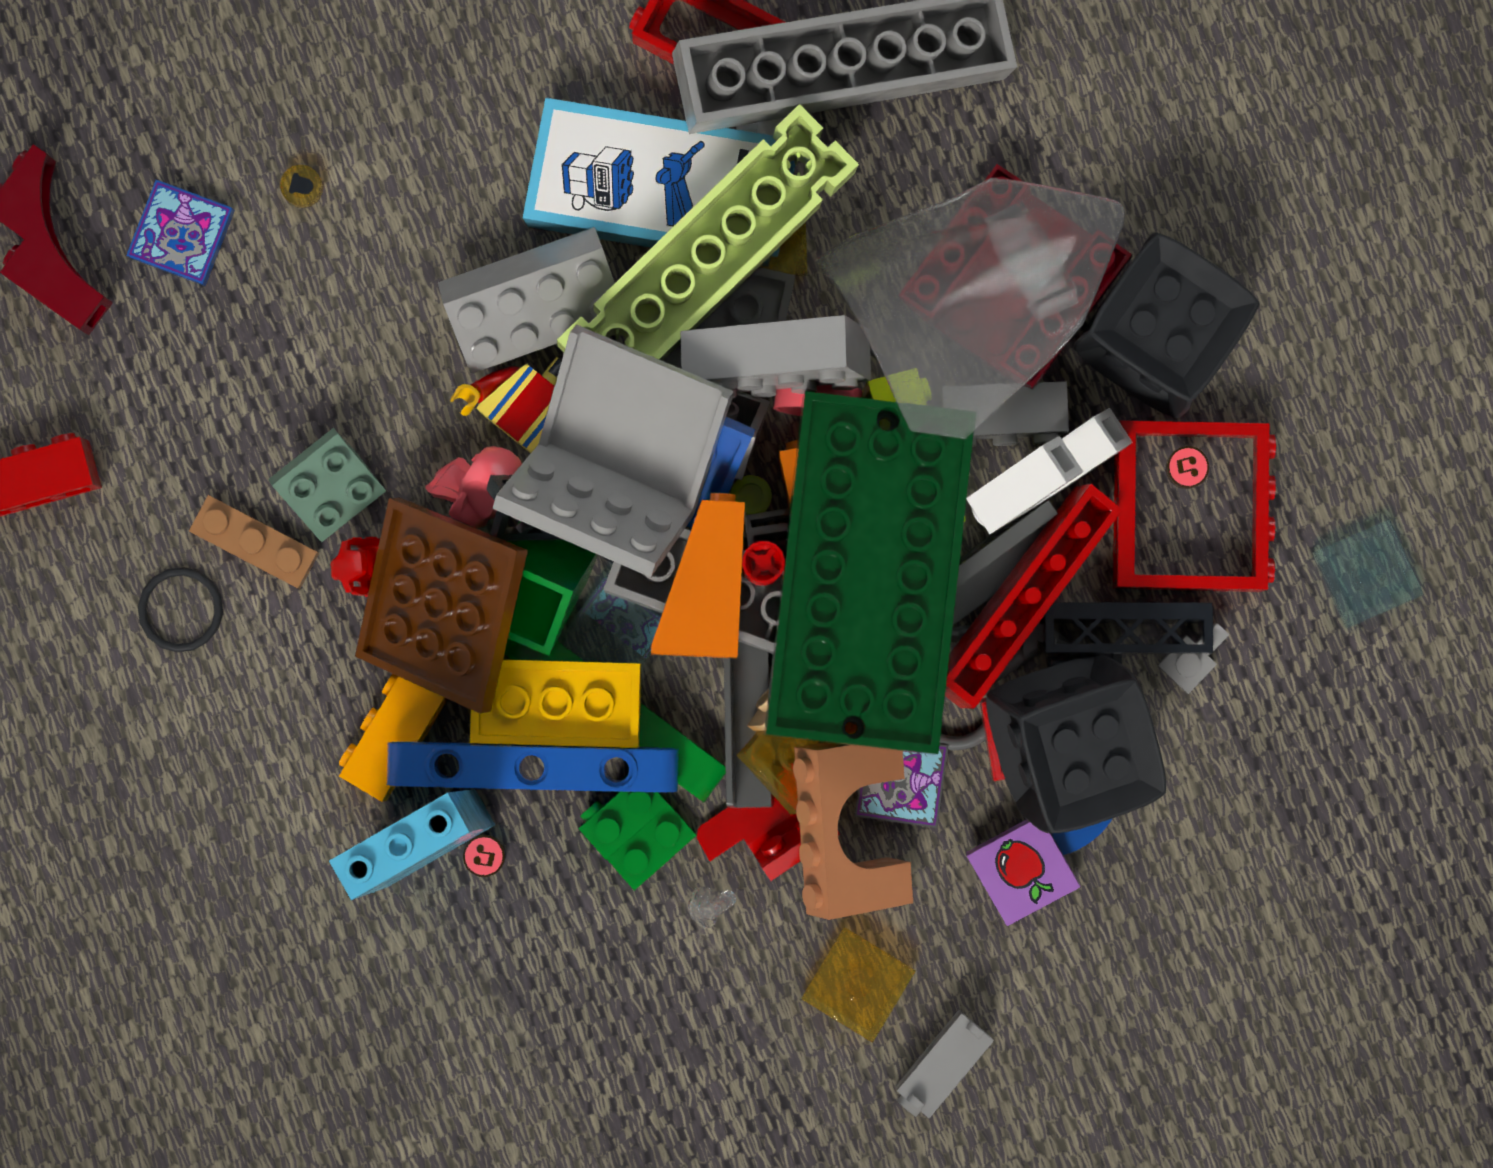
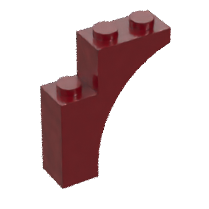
[0,144,113,335]

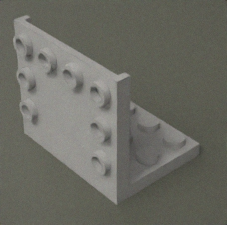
[493,324,734,577]

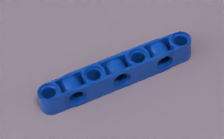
[387,742,679,792]

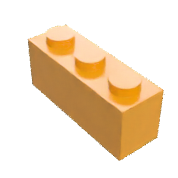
[339,674,448,802]

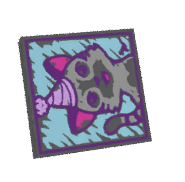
[854,744,948,828]

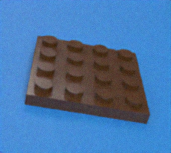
[355,497,528,714]

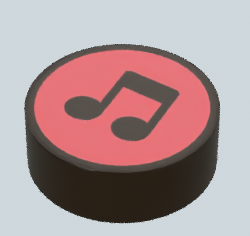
[1165,446,1209,489]
[463,835,506,877]

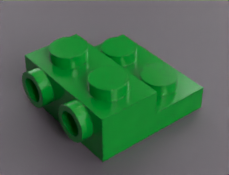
[579,774,697,891]

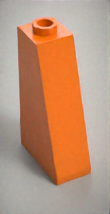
[651,493,745,659]

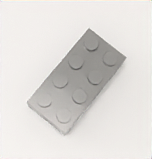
[438,227,615,374]
[681,315,871,400]

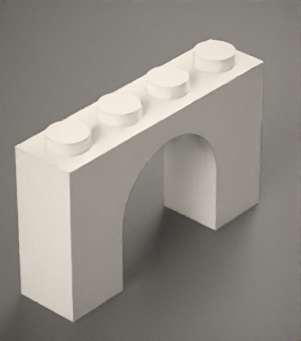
[966,408,1133,534]

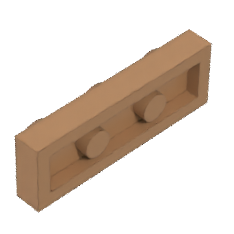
[189,495,319,589]

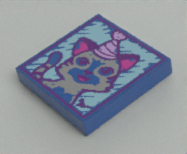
[126,180,235,286]

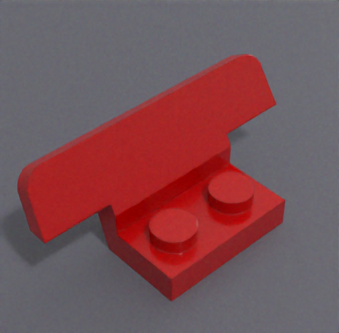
[696,763,840,881]

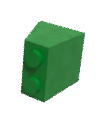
[507,521,598,656]

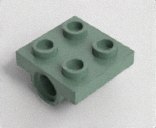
[268,428,386,542]

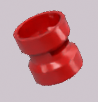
[742,541,785,586]

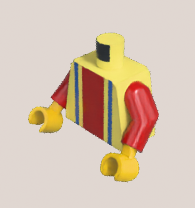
[450,357,562,453]

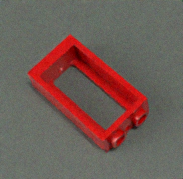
[629,0,786,64]

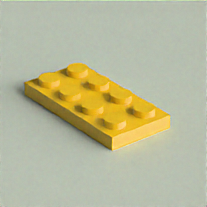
[470,659,641,748]

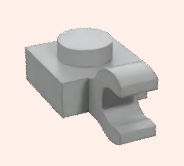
[1157,623,1229,694]

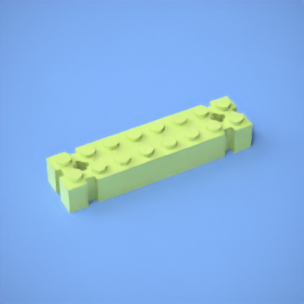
[557,104,859,361]

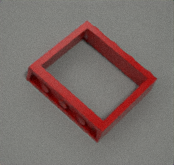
[1113,420,1276,592]

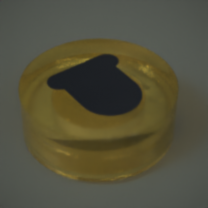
[280,165,323,208]

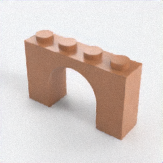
[793,742,913,920]

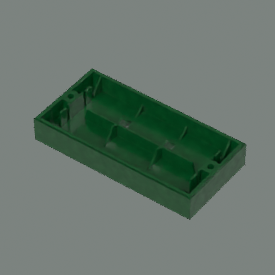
[764,391,976,755]

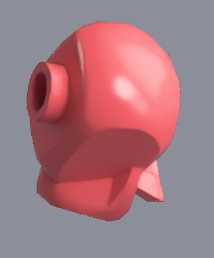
[425,446,522,529]

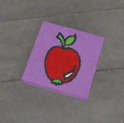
[966,820,1080,926]

